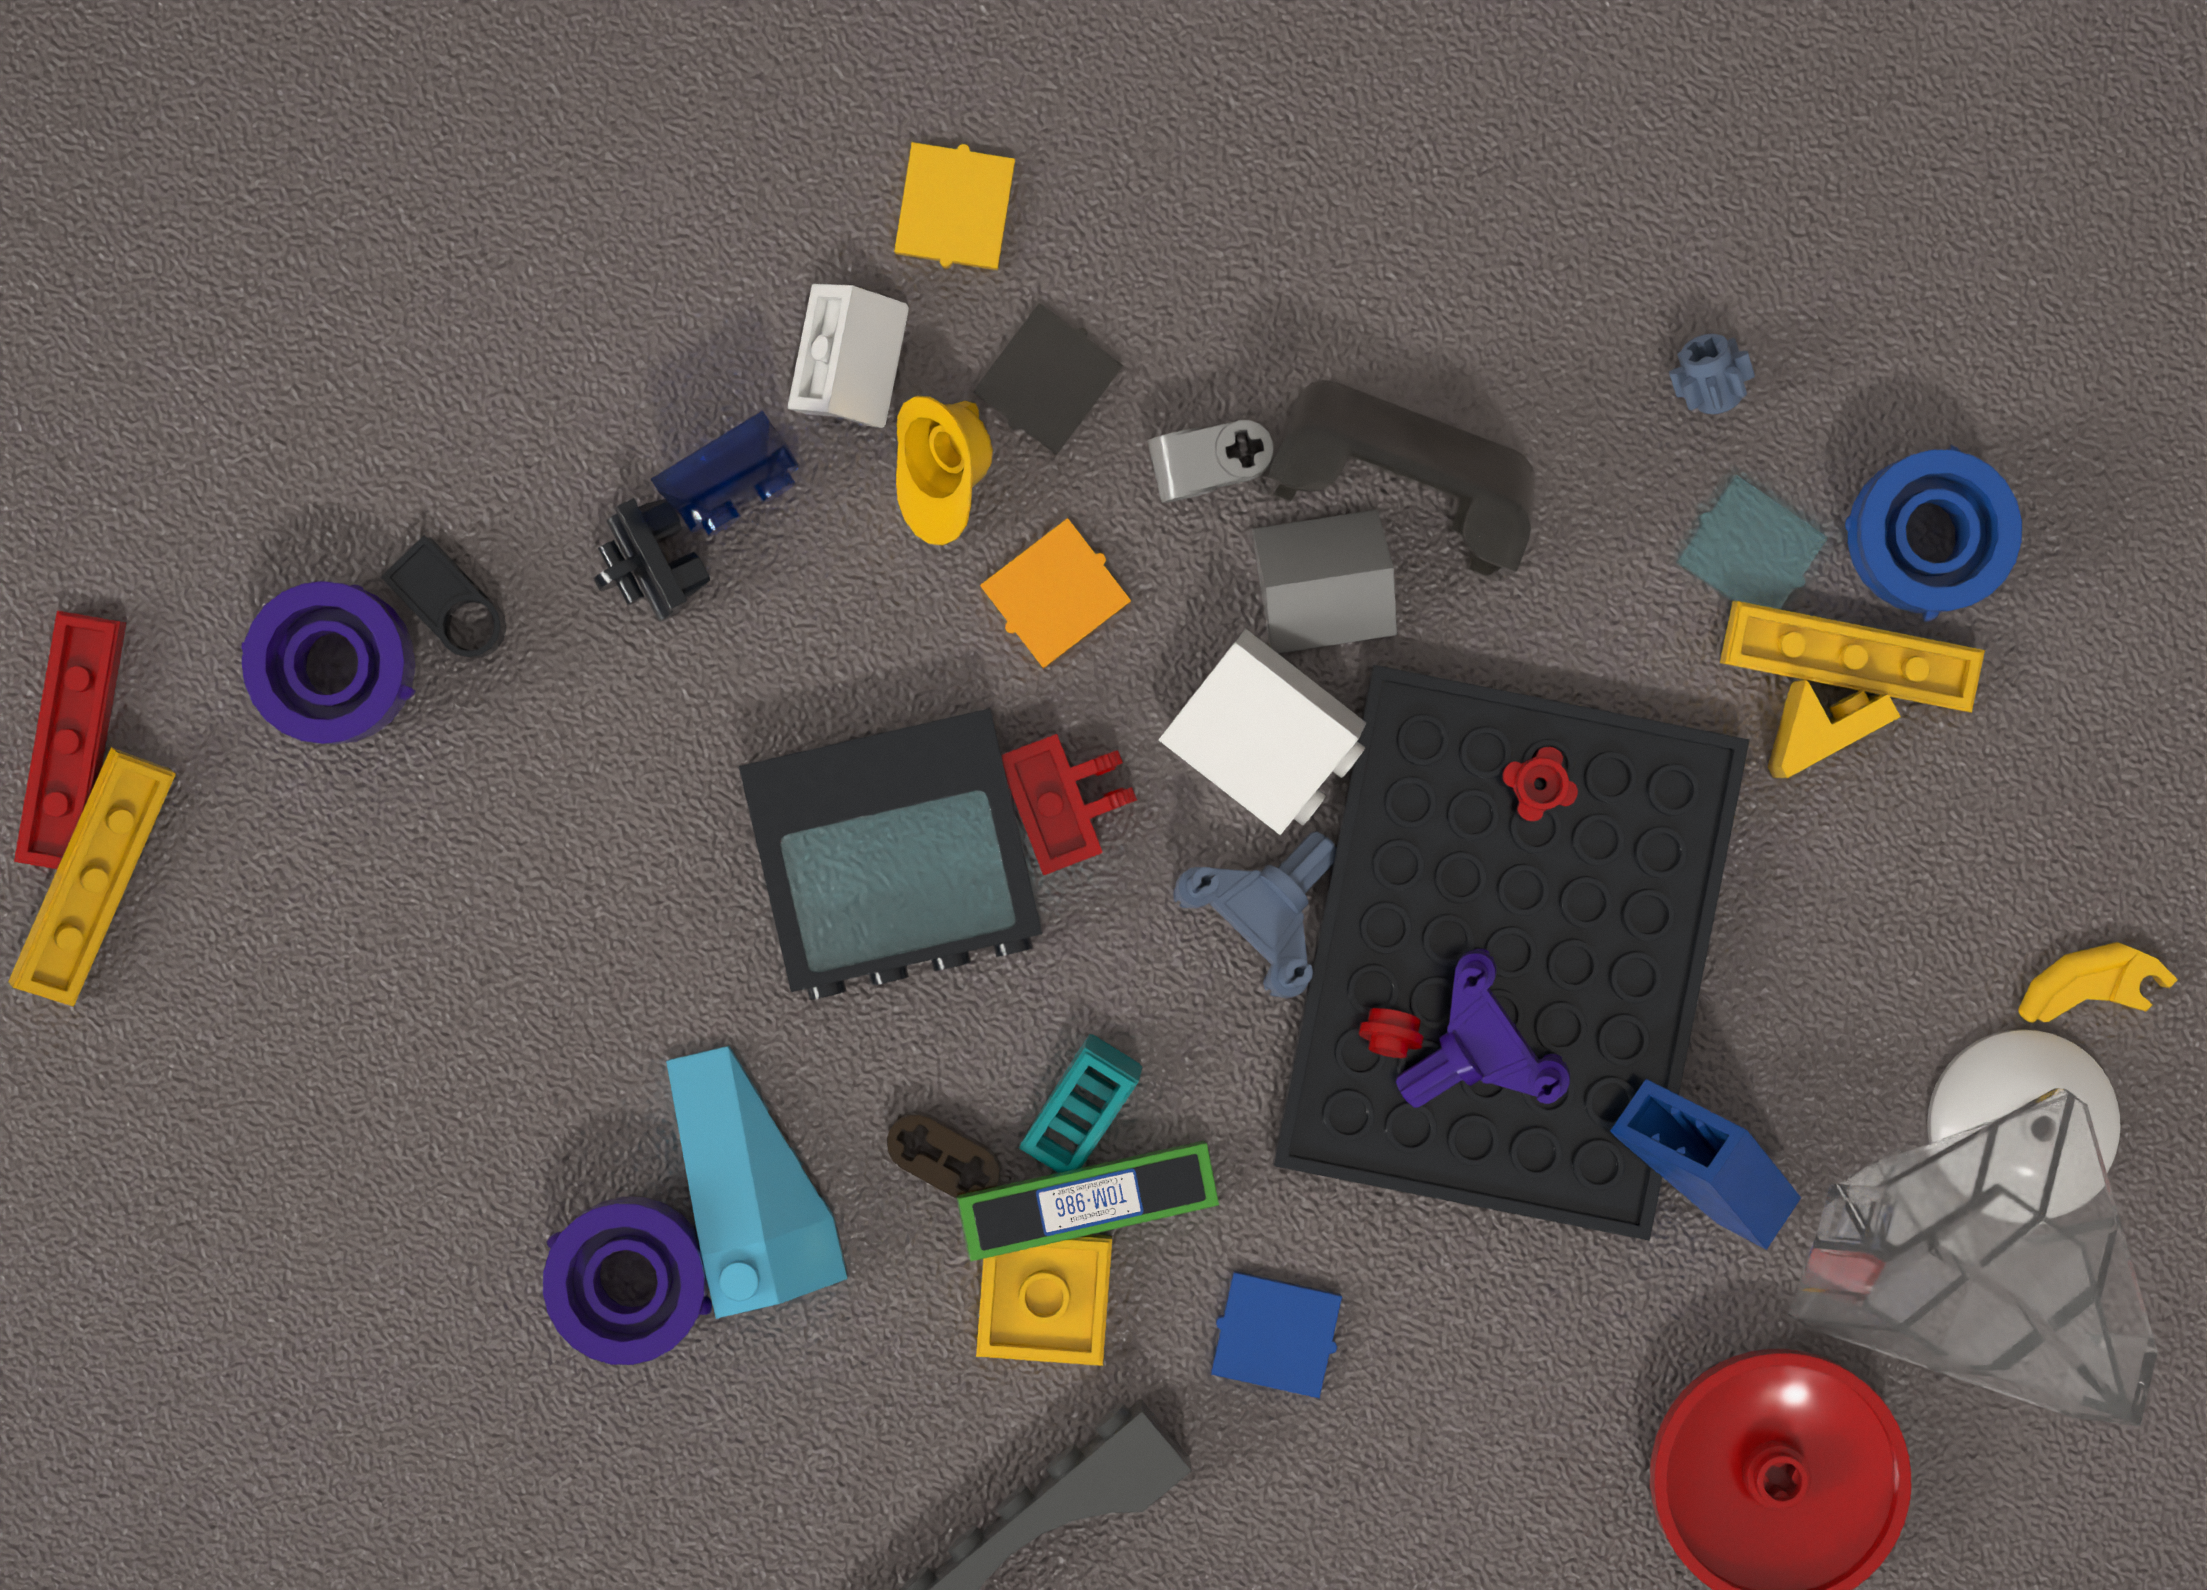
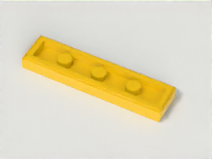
[1720,601,1985,713]
[8,747,176,1007]

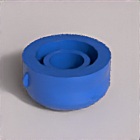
[1845,444,2022,622]

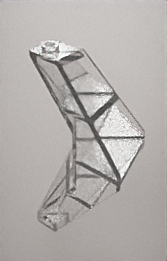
[1788,1088,2158,1426]

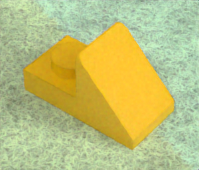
[1767,680,1901,778]

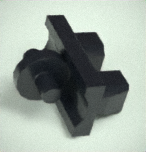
[594,498,710,622]

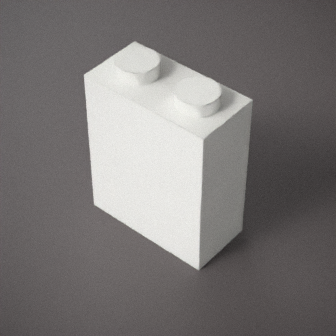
[1159,628,1366,835]

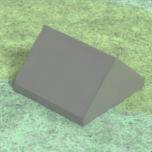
[1252,510,1397,654]

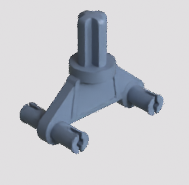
[1173,831,1336,999]

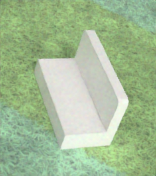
[787,284,909,428]

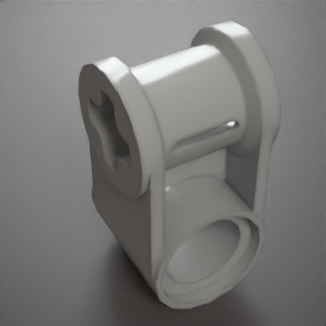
[1147,420,1273,503]

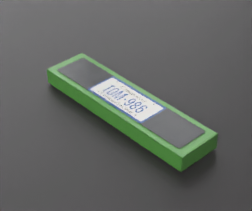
[956,1141,1219,1262]

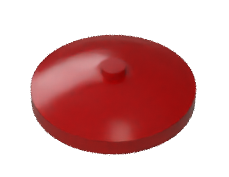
[1650,1349,1911,1590]

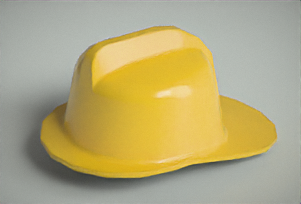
[896,396,993,545]

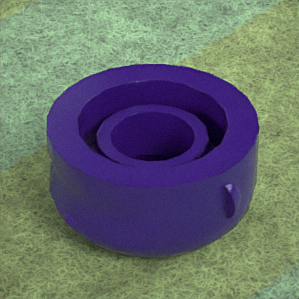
[241,581,416,744]
[543,1197,712,1365]

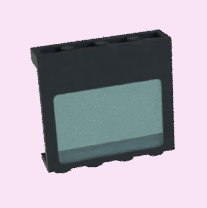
[739,708,1043,1000]

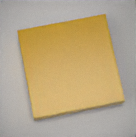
[976,1234,1112,1366]

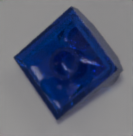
[651,410,800,536]

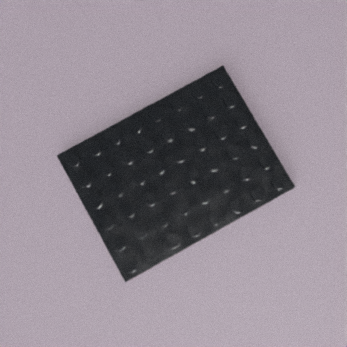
[1273,665,1750,1241]

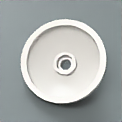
[1927,1029,2120,1220]

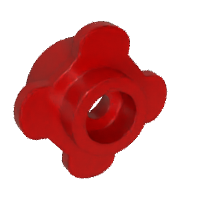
[1502,747,1578,821]

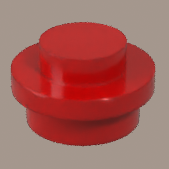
[1358,1008,1424,1058]

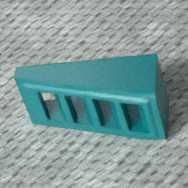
[1019,1034,1142,1173]

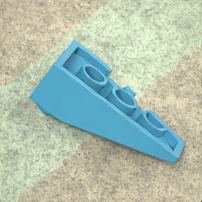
[666,1045,848,1319]

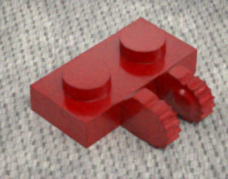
[1001,734,1137,876]

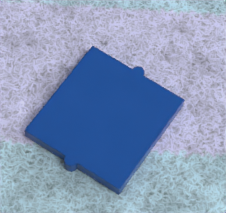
[1211,1271,1342,1399]

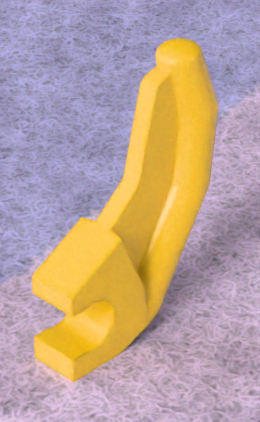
[2018,942,2178,1023]

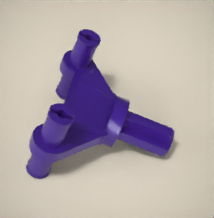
[1396,948,1570,1108]

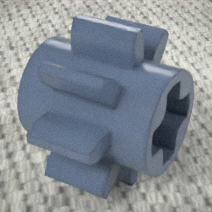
[1669,334,1755,414]

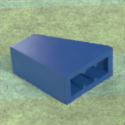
[1611,1079,1801,1250]

